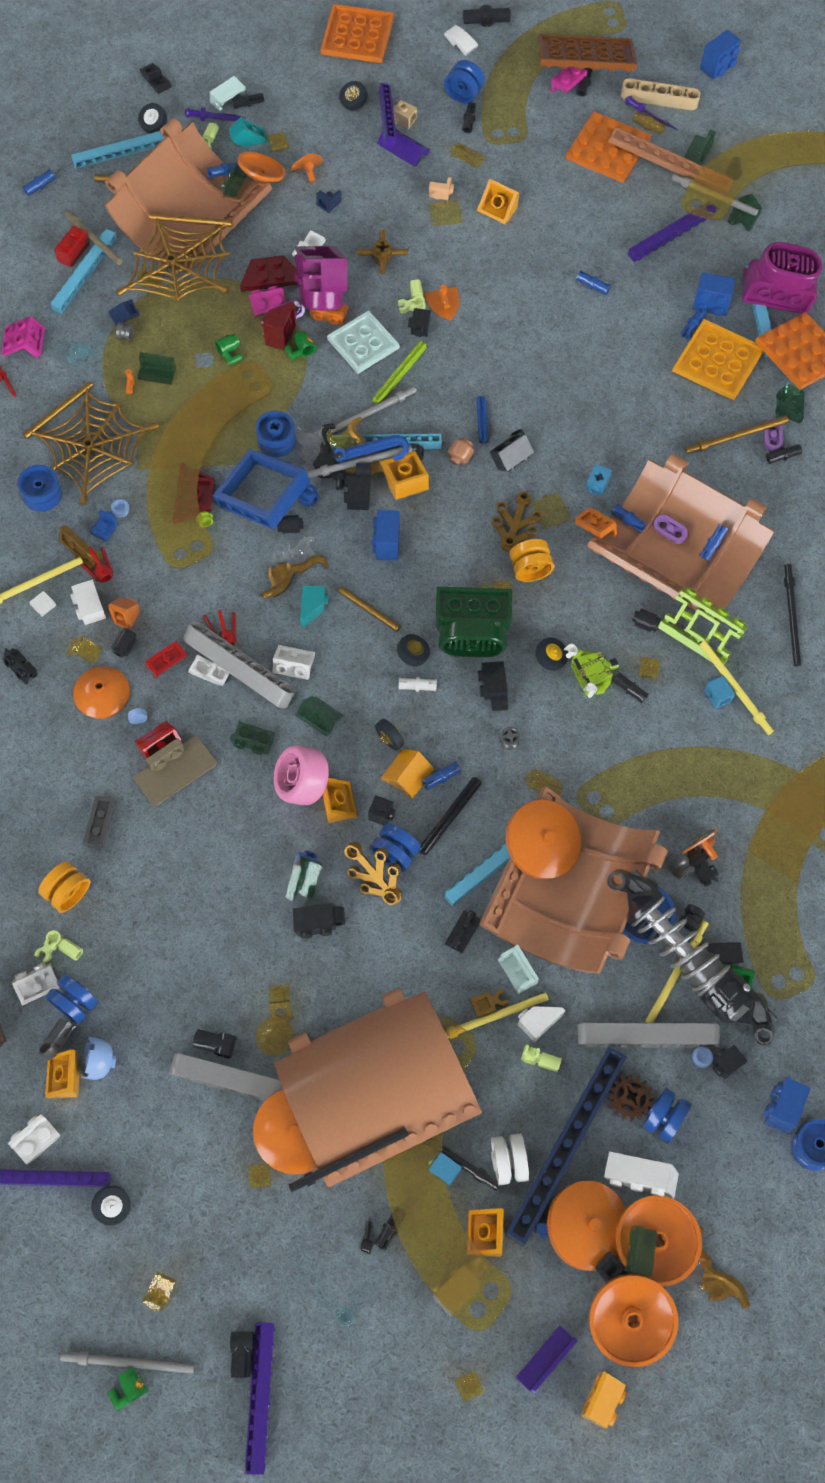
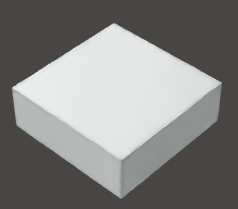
[29,591,56,617]

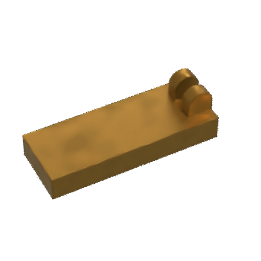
[59,525,102,570]

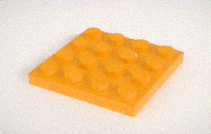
[672,319,764,401]

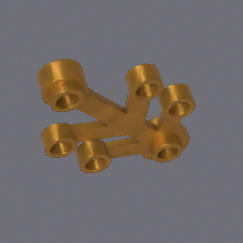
[491,491,542,552]
[344,842,402,905]

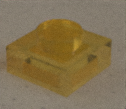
[268,132,289,152]
[638,657,660,680]
[248,1164,271,1189]
[454,1371,484,1403]

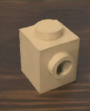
[393,100,417,129]

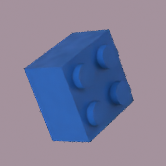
[700,29,741,80]
[693,272,735,316]
[372,510,400,561]
[763,1077,811,1134]

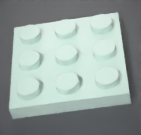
[327,311,399,374]

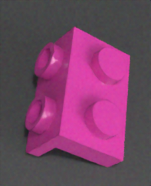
[551,67,587,93]
[249,286,286,316]

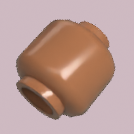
[448,438,474,465]

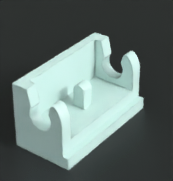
[210,76,246,111]
[498,944,539,994]

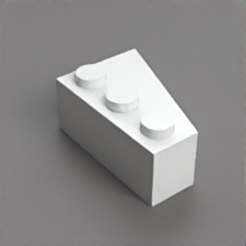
[604,1151,679,1199]

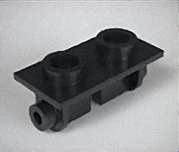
[3,648,38,685]
[687,845,719,887]
[445,910,481,954]

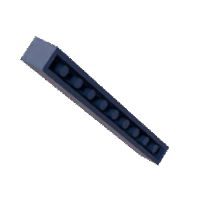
[505,1046,627,1247]

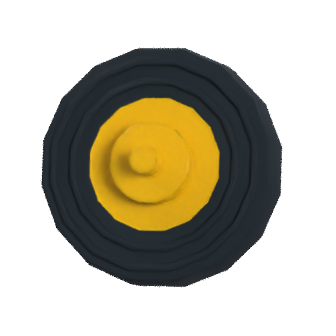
[535,637,568,671]

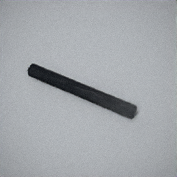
[419,777,481,856]

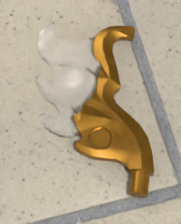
[262,536,328,599]
[681,1227,750,1309]

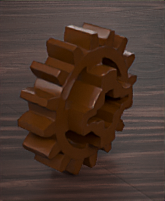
[608,1074,654,1121]

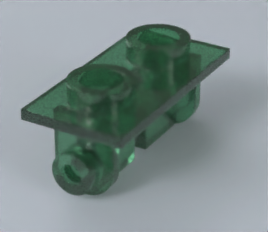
[222,164,247,198]

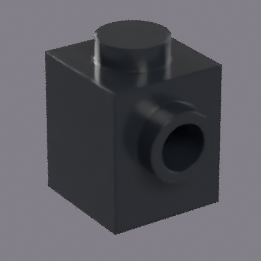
[408,308,431,337]
[368,795,396,826]
[712,1045,748,1079]

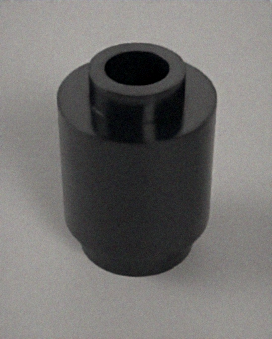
[277,515,303,534]
[632,609,661,632]
[111,628,136,657]

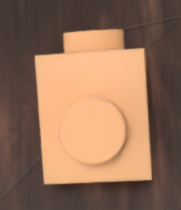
[429,177,454,200]

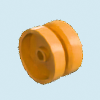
[509,539,554,582]
[38,861,91,913]

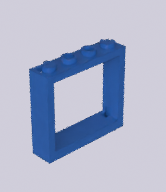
[213,449,310,530]

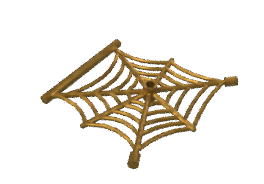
[116,213,233,301]
[23,381,159,505]

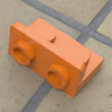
[310,304,349,325]
[575,507,617,538]

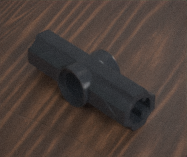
[463,5,510,27]

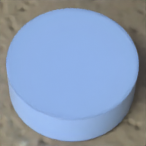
[111,499,130,518]
[128,708,148,724]
[691,1046,713,1068]

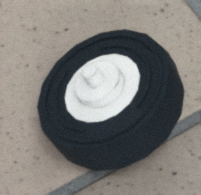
[138,103,167,133]
[91,1186,131,1226]

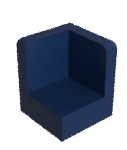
[316,190,342,213]
[108,300,140,327]

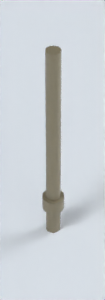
[65,210,122,265]

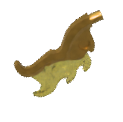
[327,417,387,476]

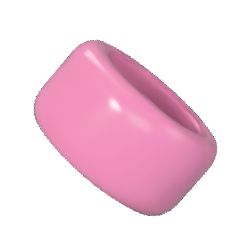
[274,745,329,806]

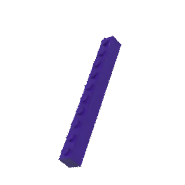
[378,83,397,147]
[628,201,716,262]
[0,1169,111,1187]
[244,1322,275,1475]

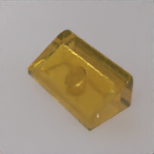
[451,143,487,169]

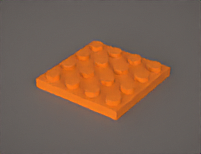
[320,4,394,64]
[565,111,652,183]
[755,312,825,390]

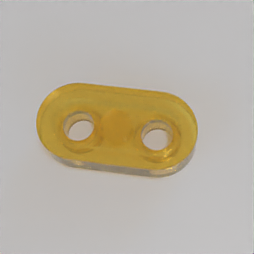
[526,770,563,796]

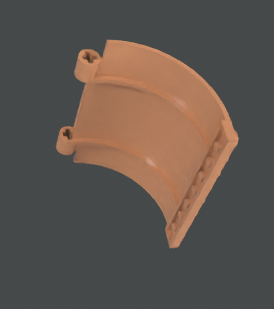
[104,118,272,273]
[587,453,775,618]
[479,786,668,974]
[274,987,482,1188]

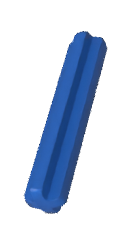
[476,396,488,443]

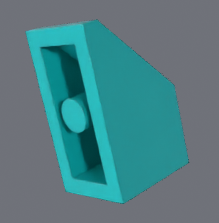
[229,117,268,147]
[300,586,329,627]

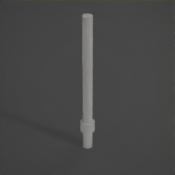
[672,174,758,216]
[326,386,417,436]
[307,445,412,478]
[60,1351,195,1374]

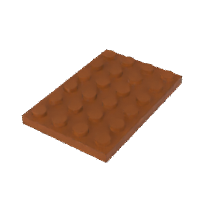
[538,34,637,72]

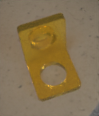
[65,636,102,664]
[269,984,292,1022]

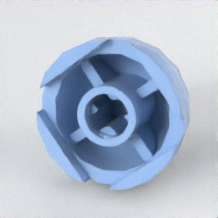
[81,1037,116,1080]

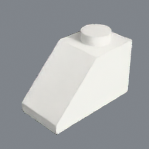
[517,1006,565,1043]

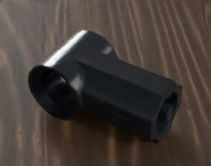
[193,1029,237,1059]
[230,1331,254,1378]

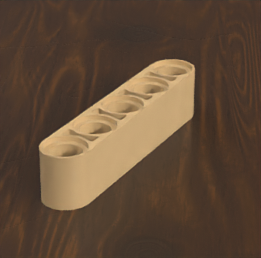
[621,78,701,110]

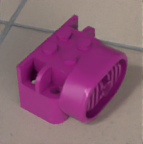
[742,242,823,314]
[295,246,347,311]

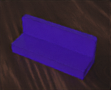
[377,129,430,166]
[515,1325,578,1394]

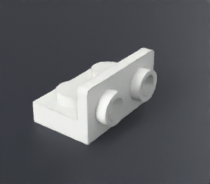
[272,645,315,680]
[12,962,59,1006]
[8,1114,61,1165]

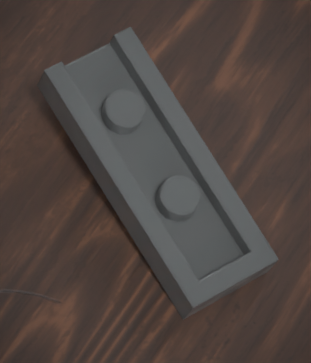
[83,796,116,850]

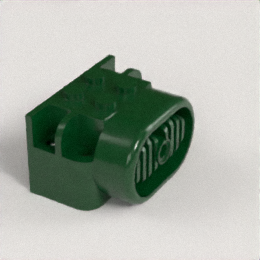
[435,586,512,658]

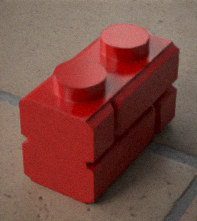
[54,226,90,267]
[134,721,182,759]

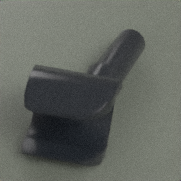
[360,1221,374,1254]

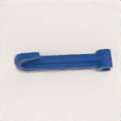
[334,435,409,463]

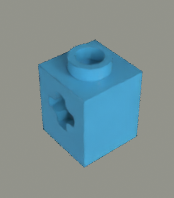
[586,464,612,496]
[704,676,735,709]
[428,1152,462,1187]

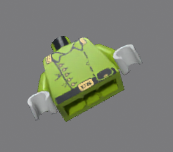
[564,643,619,698]

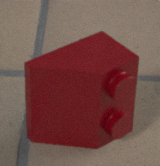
[261,302,297,351]

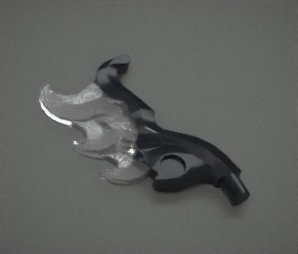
[295,423,345,490]

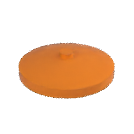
[505,800,581,879]
[253,1089,318,1174]
[547,1181,626,1271]
[615,1195,702,1286]
[589,1274,678,1367]

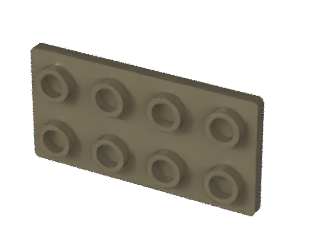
[133,735,218,807]

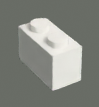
[70,579,106,625]

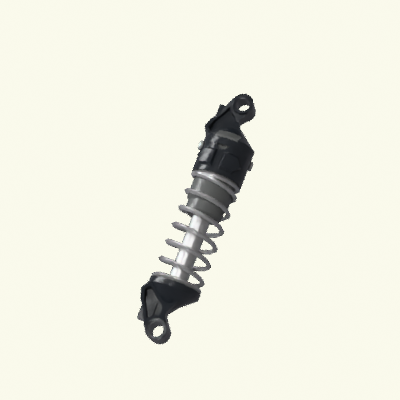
[607,869,777,1046]

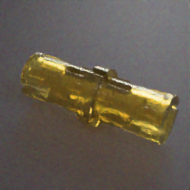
[632,111,665,135]

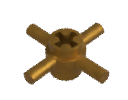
[357,230,408,275]

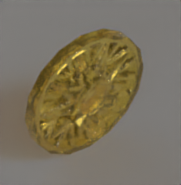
[255,1017,294,1056]

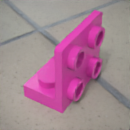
[1,316,45,357]

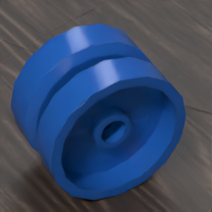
[444,60,485,104]
[256,411,296,457]
[17,465,62,512]
[370,823,421,872]
[44,974,98,1025]
[642,1088,692,1144]
[791,1119,825,1171]

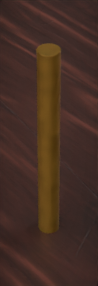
[338,586,401,632]

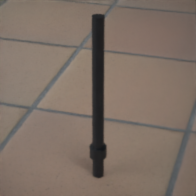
[784,564,801,666]
[288,1128,409,1192]
[423,1138,500,1191]

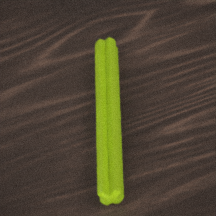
[372,341,427,404]

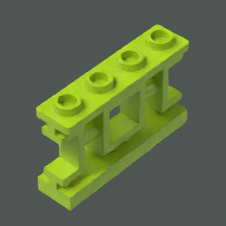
[658,587,748,665]

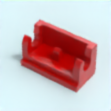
[145,641,187,678]

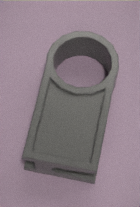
[39,1018,76,1060]

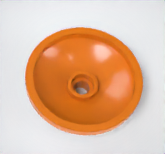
[237,151,286,183]
[73,666,130,719]

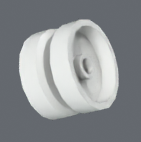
[491,1133,529,1185]

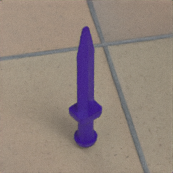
[625,96,678,130]
[185,107,246,121]

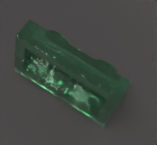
[775,384,805,423]
[230,721,276,755]

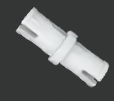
[399,677,437,692]

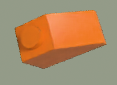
[108,597,140,630]

